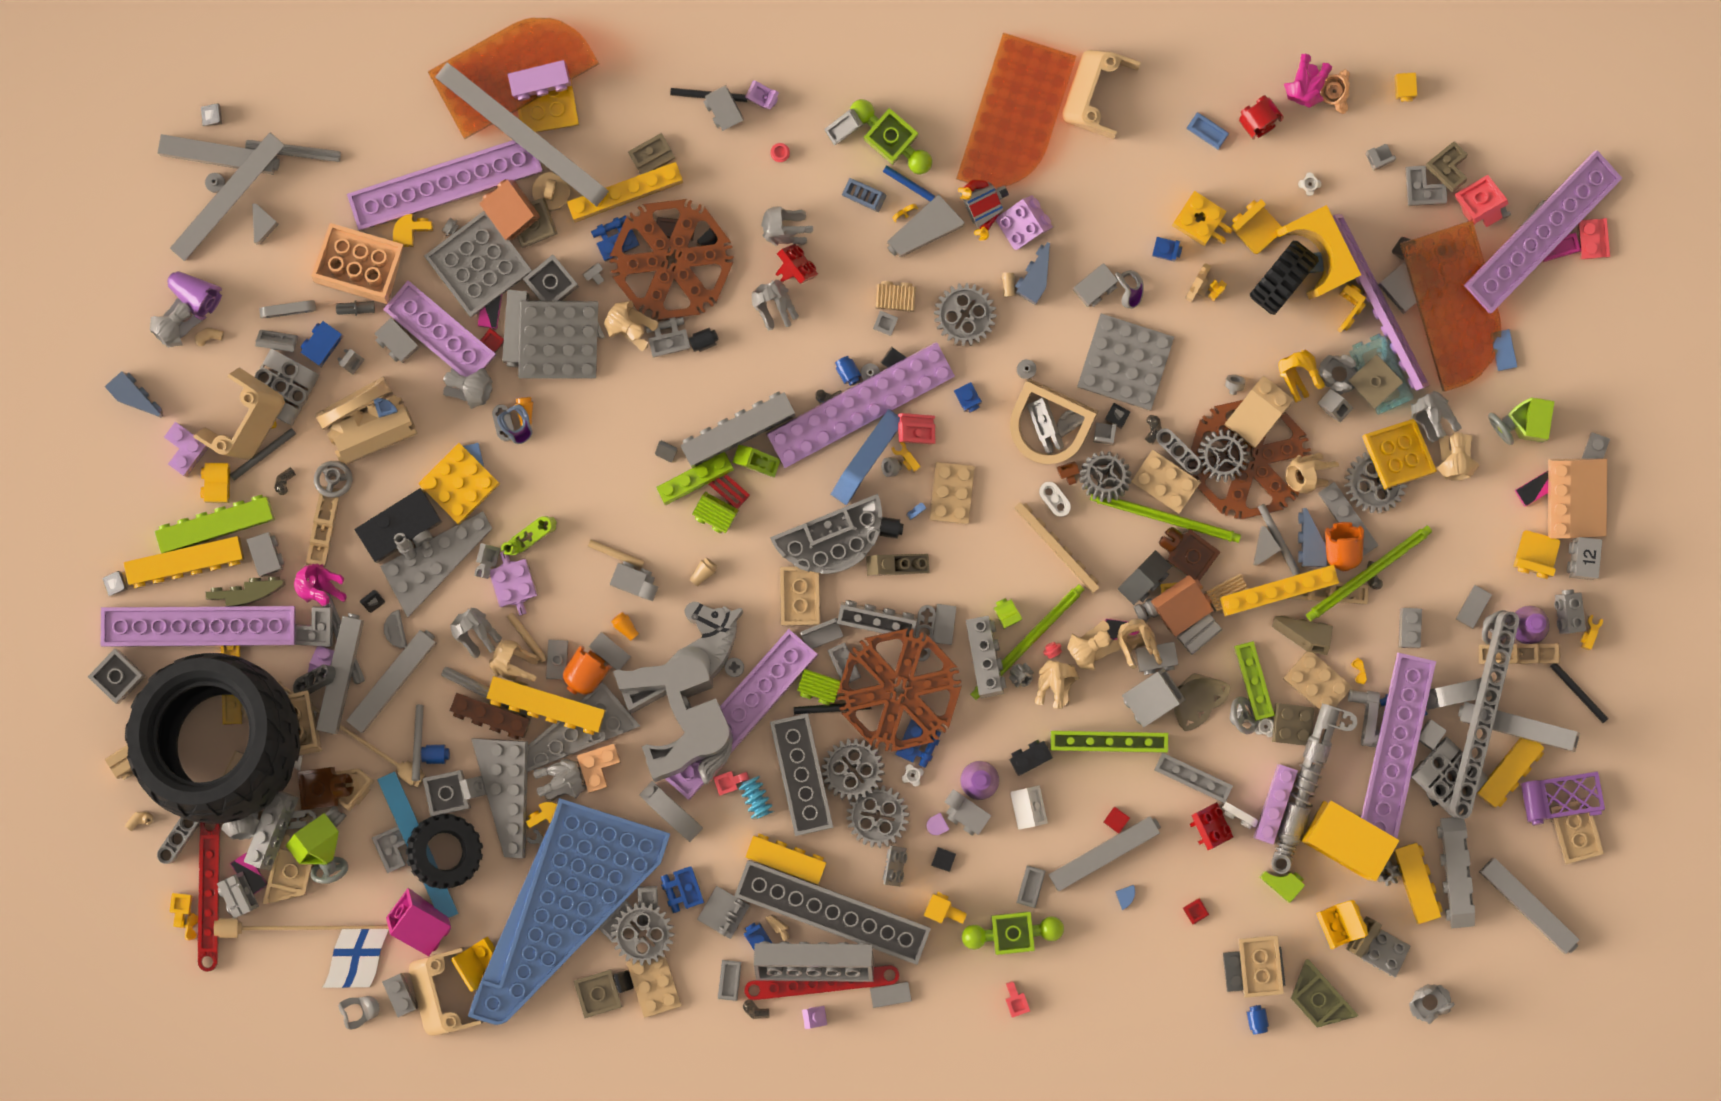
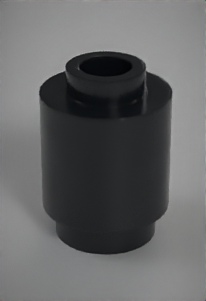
[689,327,719,352]
[879,517,904,539]

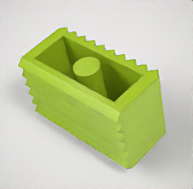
[692,491,739,533]
[797,669,841,706]

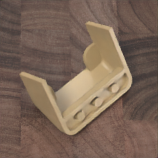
[1062,50,1141,139]
[193,367,285,460]
[409,947,484,1036]

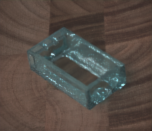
[1349,333,1415,415]

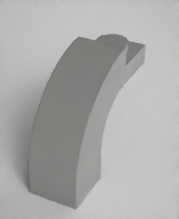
[1426,676,1493,710]
[639,781,703,842]

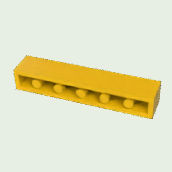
[567,162,683,223]
[123,536,245,588]
[1219,565,1339,616]
[486,676,606,735]

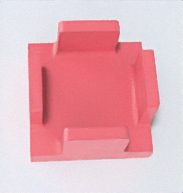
[1455,175,1509,227]

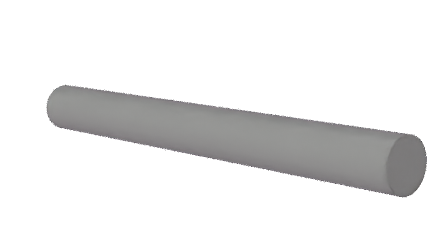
[1258,504,1300,576]
[412,704,424,781]

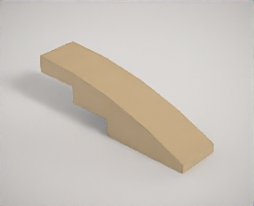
[306,486,341,568]
[1287,582,1369,604]
[1479,644,1560,664]

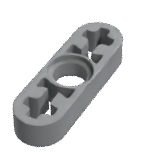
[259,300,316,318]
[915,605,936,661]

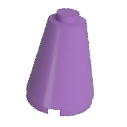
[167,271,222,320]
[1515,606,1550,644]
[960,761,999,800]

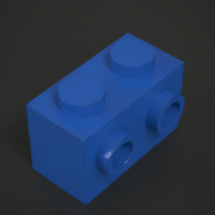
[300,321,344,368]

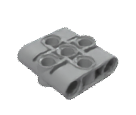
[255,349,320,426]
[1411,737,1489,817]

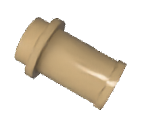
[1001,273,1016,297]

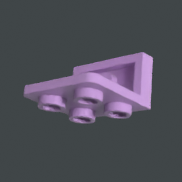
[996,195,1053,250]

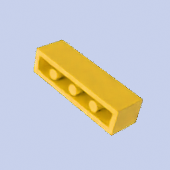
[1476,738,1545,808]
[745,833,827,884]
[1393,842,1443,924]

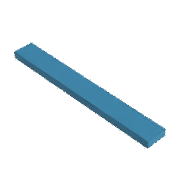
[377,771,459,918]

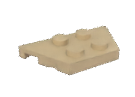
[263,833,313,904]

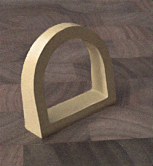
[315,376,393,430]
[1010,379,1099,464]

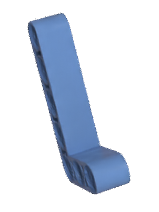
[830,409,900,506]

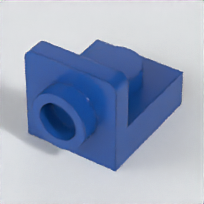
[1152,237,1182,262]
[954,382,982,413]
[744,922,772,950]

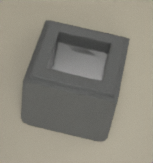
[655,440,678,462]

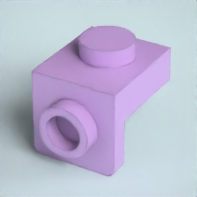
[745,80,779,109]
[308,646,334,677]
[802,1006,827,1029]

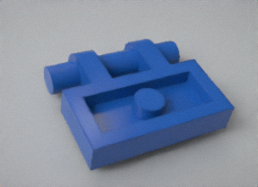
[591,215,640,261]
[895,719,941,768]
[661,866,704,913]

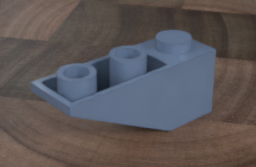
[1015,242,1050,305]
[104,371,163,418]
[1298,508,1327,567]

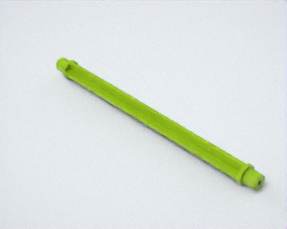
[1090,494,1241,543]
[1306,525,1432,621]
[970,584,1085,700]

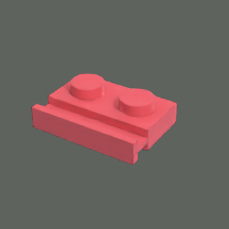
[1578,218,1610,260]
[898,413,936,445]

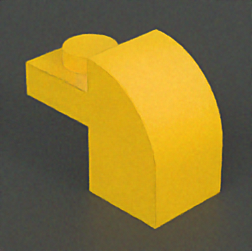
[393,214,433,247]
[526,802,557,828]

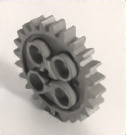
[934,283,997,346]
[1344,452,1407,513]
[821,738,885,802]
[846,785,910,848]
[611,902,674,966]

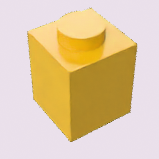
[1394,73,1417,102]

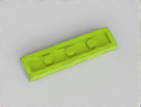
[656,452,734,505]
[1234,641,1275,721]

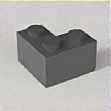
[1118,550,1172,605]

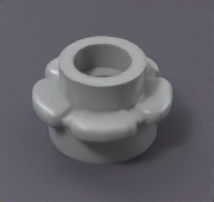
[442,218,459,236]

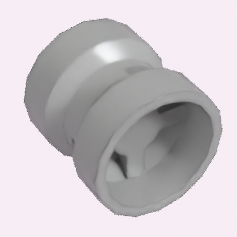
[1133,598,1159,622]

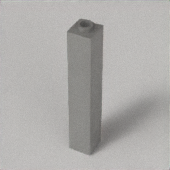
[158,134,280,175]
[316,613,364,734]
[346,630,437,733]
[1458,702,1580,752]
[1048,816,1161,891]
[1479,858,1579,954]

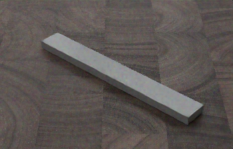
[170,132,285,261]

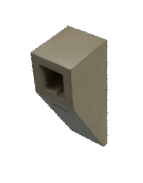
[866,554,929,576]
[1272,616,1333,655]

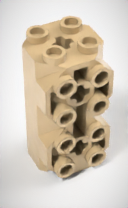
[327,395,418,465]

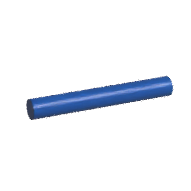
[883,165,935,202]

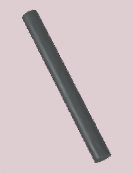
[230,428,296,481]

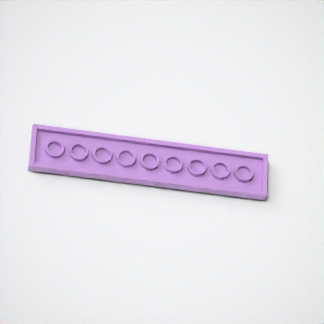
[347,140,543,231]
[1464,150,1622,313]
[1333,214,1429,391]
[766,342,955,468]
[101,606,295,647]
[665,629,818,800]
[1361,653,1436,851]

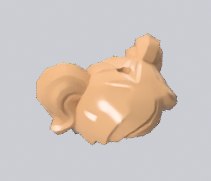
[1320,69,1350,114]

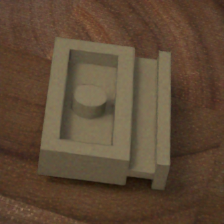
[628,133,675,175]
[1346,916,1382,958]

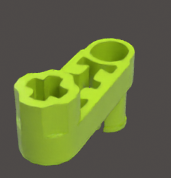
[501,516,557,555]

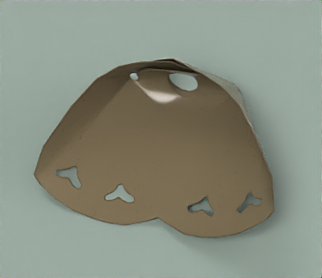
[1174,673,1230,731]

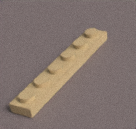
[1014,502,1099,593]

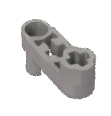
[1348,689,1380,748]

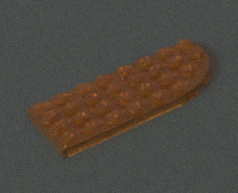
[428,17,599,139]
[956,33,1076,188]
[1400,220,1501,392]

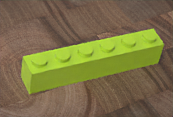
[155,495,275,553]
[1050,731,1168,753]

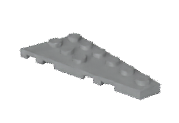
[380,511,492,617]
[527,682,640,772]
[472,738,528,858]

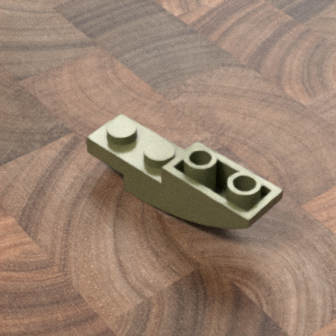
[206,577,285,607]

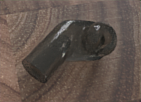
[815,389,842,404]
[1145,415,1162,445]
[274,467,296,495]
[1367,561,1383,590]
[743,999,770,1019]

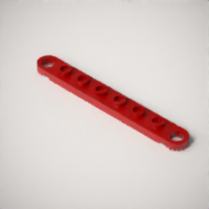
[197,822,220,972]
[744,965,899,1000]

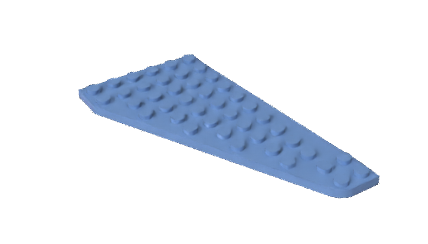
[468,798,670,1025]

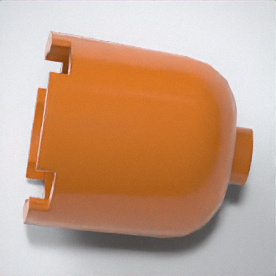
[1325,522,1364,571]
[563,646,611,695]

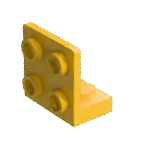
[451,936,495,992]

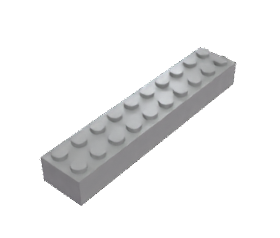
[734,860,931,965]

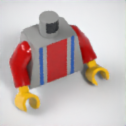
[958,179,1009,241]

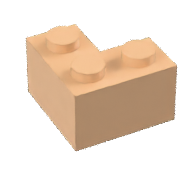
[577,744,621,793]

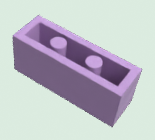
[508,60,572,101]

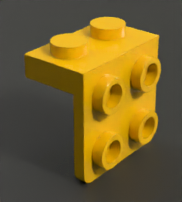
[1230,199,1282,254]
[1338,284,1366,332]
[1513,530,1560,579]
[1316,900,1368,949]

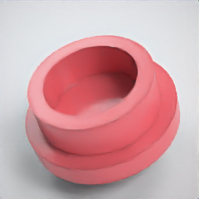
[771,143,790,163]
[1043,642,1062,659]

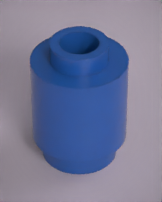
[835,356,861,386]
[421,744,450,764]
[1246,1005,1269,1035]

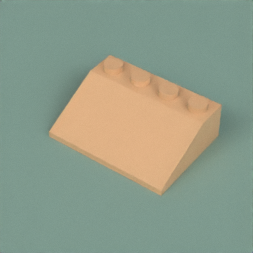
[311,223,404,304]
[1548,458,1607,538]

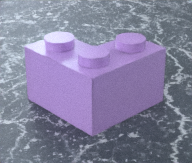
[164,422,209,477]

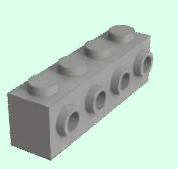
[837,600,917,636]
[966,616,1007,699]
[244,791,299,871]

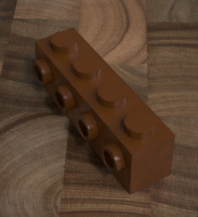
[450,693,531,740]

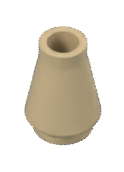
[690,557,717,586]

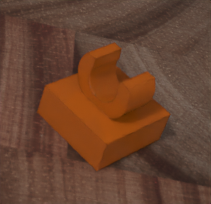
[1056,461,1080,485]

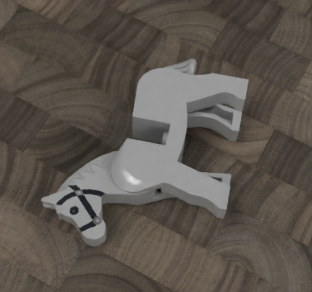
[613,602,743,784]

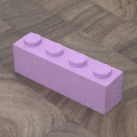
[1253,764,1298,845]

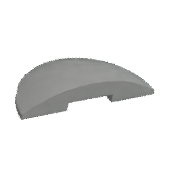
[770,494,882,574]

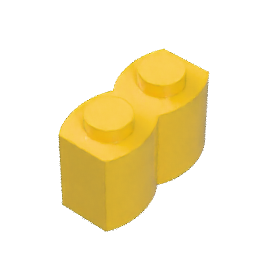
[200,463,230,503]

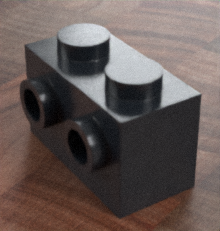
[1009,740,1053,776]

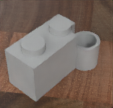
[609,561,658,601]
[945,789,991,836]

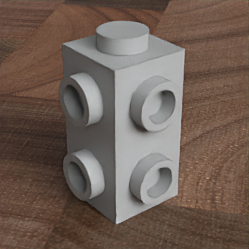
[1554,589,1586,634]

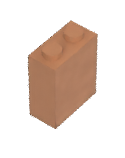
[479,179,541,241]
[1151,575,1213,637]

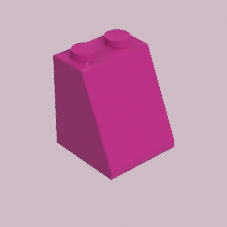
[386,888,451,956]

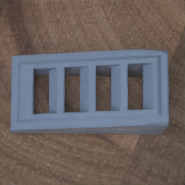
[842,178,886,212]

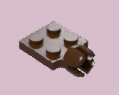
[1159,527,1220,581]
[297,767,354,810]

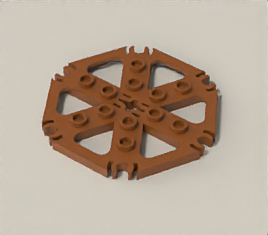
[609,199,734,320]
[1189,400,1311,520]
[837,628,962,752]

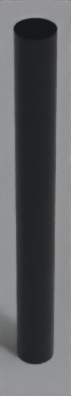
[670,88,748,102]
[1550,663,1609,723]
[794,703,872,715]

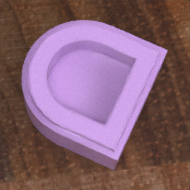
[927,813,949,835]

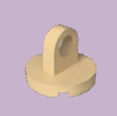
[532,172,570,211]

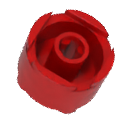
[1239,95,1284,140]

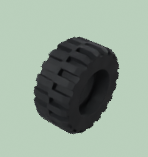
[1250,240,1319,315]
[406,814,483,889]

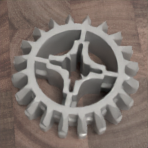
[1197,430,1250,482]
[1079,451,1132,503]

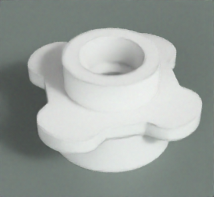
[1298,173,1321,196]
[1255,719,1274,737]
[902,764,924,786]

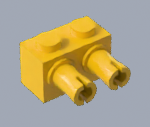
[923,892,967,924]

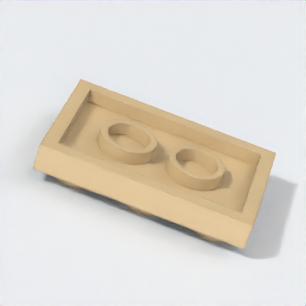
[1131,449,1201,514]
[930,462,975,524]
[780,567,820,626]
[1283,651,1353,710]
[1550,798,1604,864]
[1238,935,1284,998]
[626,950,682,1018]

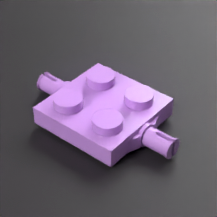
[490,551,538,616]

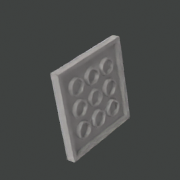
[424,211,532,317]
[518,301,598,378]
[1077,313,1174,411]

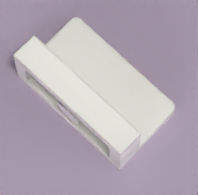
[1010,785,1048,830]

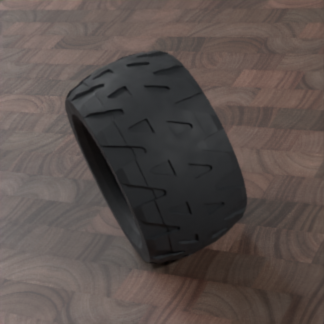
[125,653,300,824]

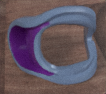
[497,405,532,444]

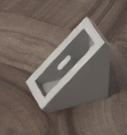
[252,204,279,245]
[1253,526,1281,566]

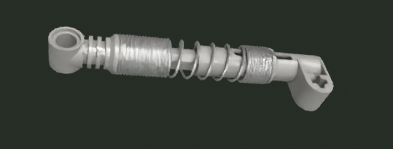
[1271,703,1357,874]

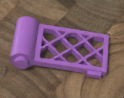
[1521,771,1605,826]

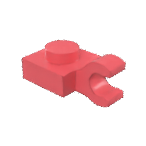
[713,771,749,796]
[1005,981,1030,1018]

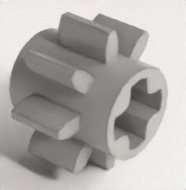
[1009,663,1034,687]
[1378,861,1402,886]

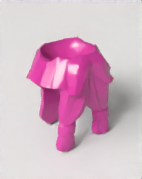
[1284,53,1332,108]
[294,563,347,606]

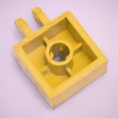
[1172,191,1233,246]

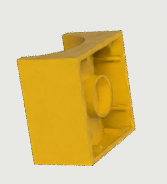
[1276,205,1361,300]
[1301,801,1400,881]

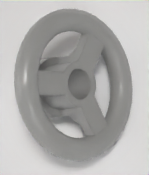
[314,461,353,498]
[1482,610,1511,645]
[1230,697,1258,734]

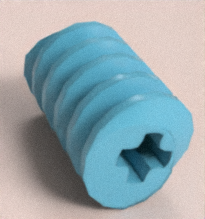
[738,776,774,819]

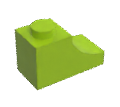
[732,445,781,478]
[993,598,1022,629]
[1259,871,1305,903]

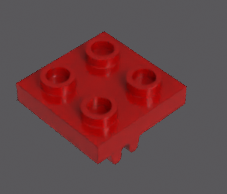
[776,244,818,284]
[1190,802,1233,850]

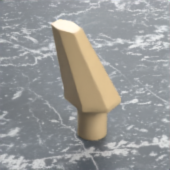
[765,915,790,941]

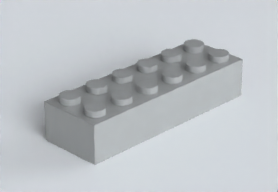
[680,392,795,468]
[770,713,833,836]
[754,941,874,982]

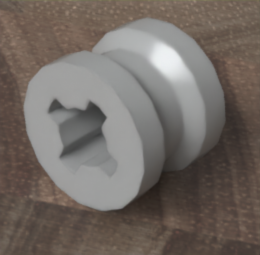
[725,658,744,677]
[326,806,347,827]

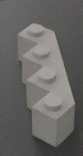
[1437,817,1475,928]

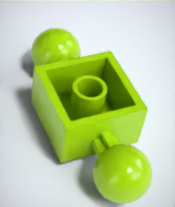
[850,99,932,175]
[962,911,1064,955]

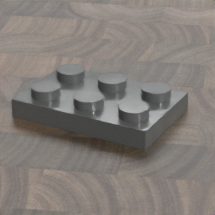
[1223,947,1286,992]

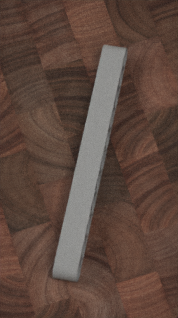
[435,62,609,206]
[1449,611,1519,819]

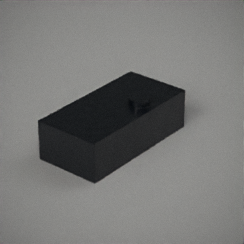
[354,488,442,563]

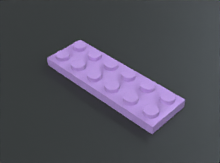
[383,281,496,377]

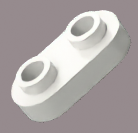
[1039,482,1071,517]
[1222,802,1259,829]

